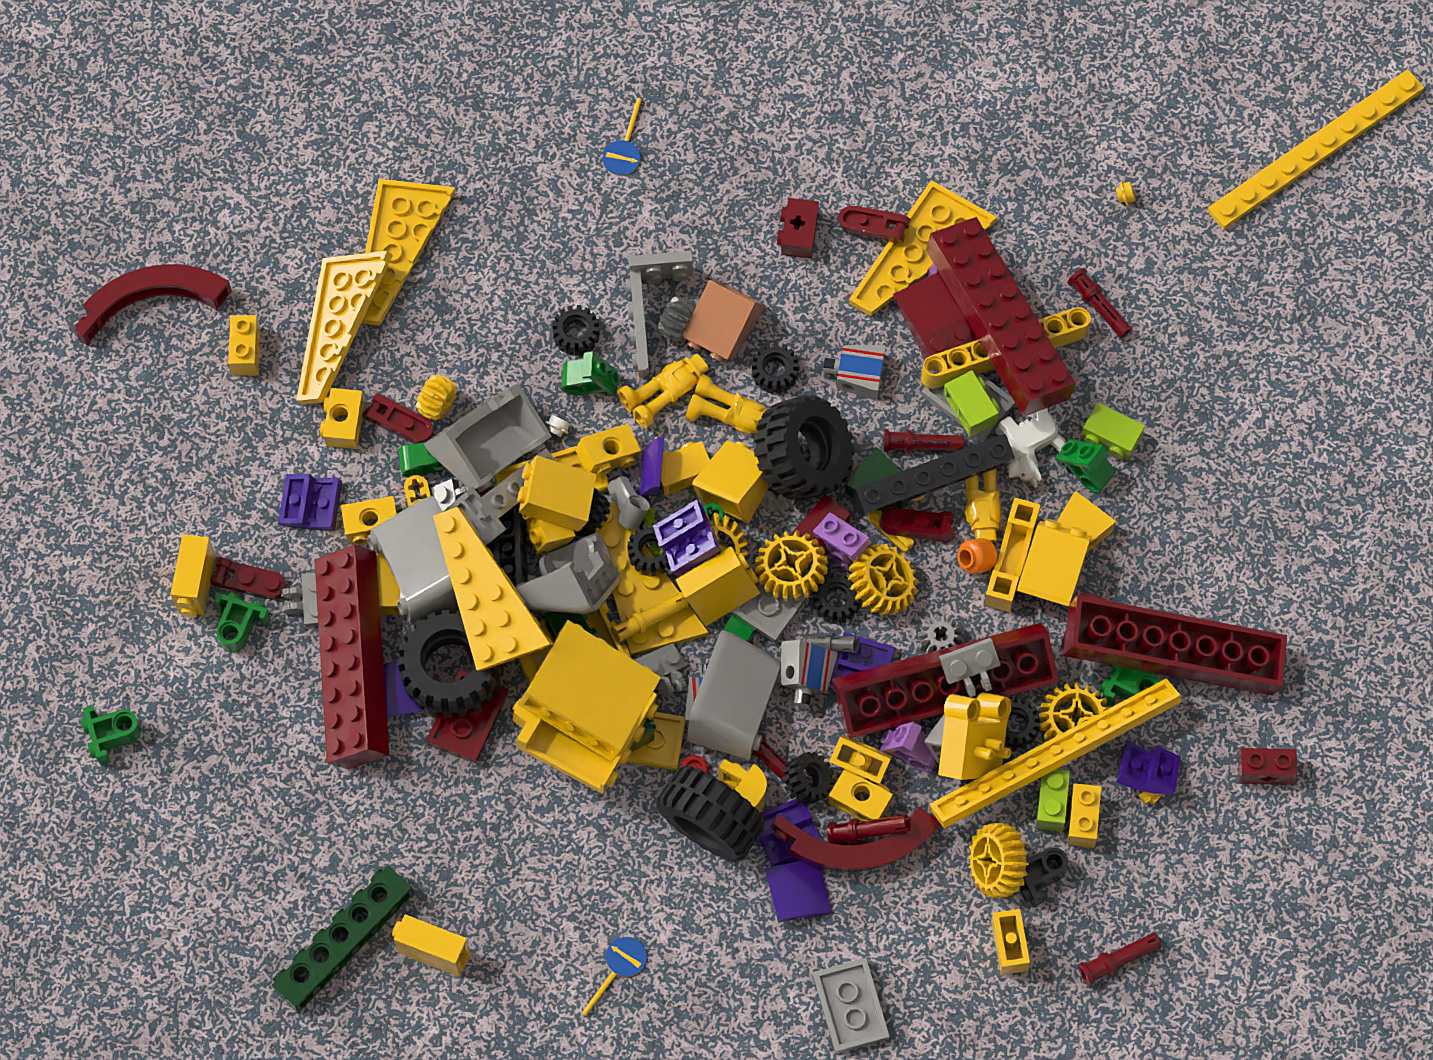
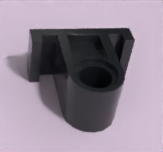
[1019,848,1069,907]

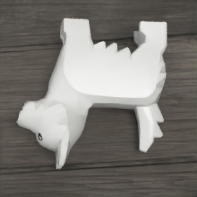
[995,408,1066,488]

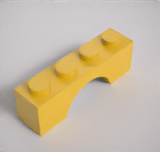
[985,498,1040,612]

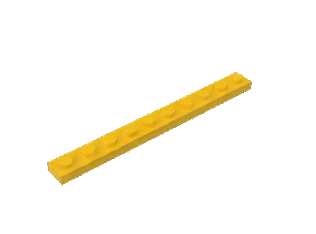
[1207,69,1424,230]
[930,679,1182,829]

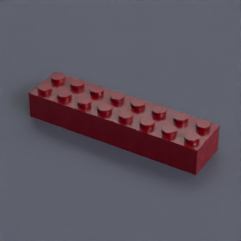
[926,216,1076,417]
[314,544,390,769]
[1063,595,1287,696]
[832,623,1059,739]

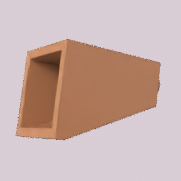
[682,280,766,362]

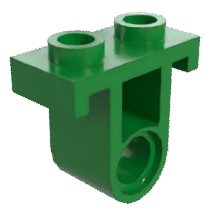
[561,351,620,396]
[1055,439,1116,494]
[214,592,271,653]
[1100,666,1160,706]
[81,705,141,765]

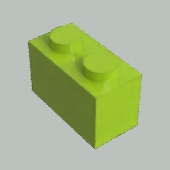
[943,370,1000,437]
[1081,402,1145,461]
[1035,769,1070,832]

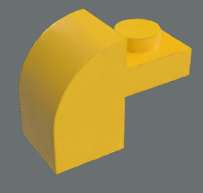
[718,759,767,814]

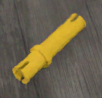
[611,592,689,643]

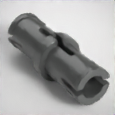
[803,633,859,654]

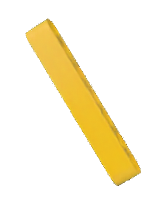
[921,307,1091,389]

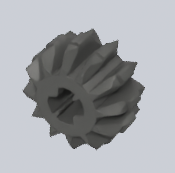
[658,296,697,342]

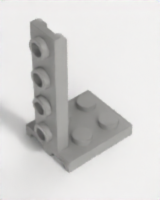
[625,251,693,377]
[443,448,557,546]

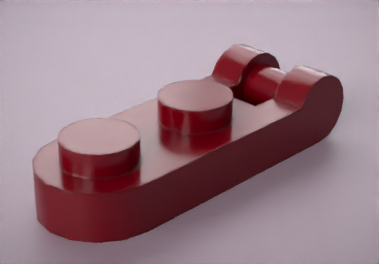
[838,206,911,245]
[362,393,434,444]
[879,507,954,542]
[210,557,287,600]

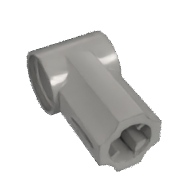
[607,477,650,530]

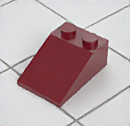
[892,272,977,360]

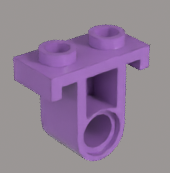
[813,513,871,572]
[880,722,936,772]

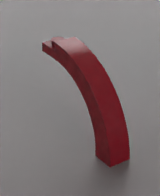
[75,264,232,345]
[769,807,941,872]

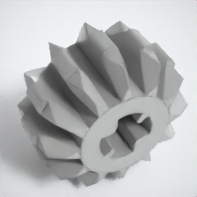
[918,615,964,654]

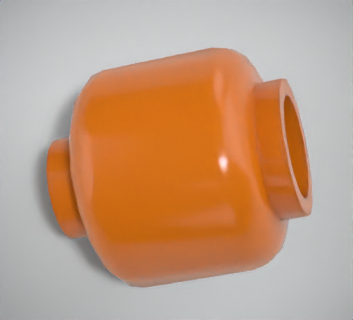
[957,538,997,574]

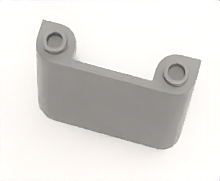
[424,383,552,493]
[367,496,459,624]
[515,532,620,614]
[687,630,782,760]

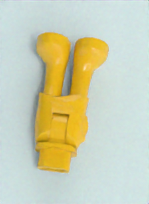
[617,354,709,429]
[685,374,767,435]
[965,469,1001,543]

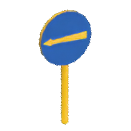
[602,98,642,176]
[582,937,647,1016]

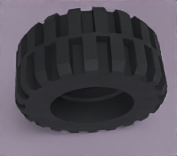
[753,395,855,501]
[397,609,504,718]
[657,766,765,862]

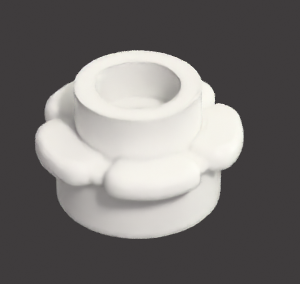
[545,415,571,437]

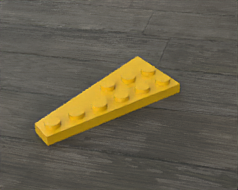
[361,179,456,326]
[849,180,997,316]
[296,251,393,405]
[595,502,709,657]
[433,507,554,671]

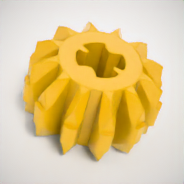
[416,374,457,421]

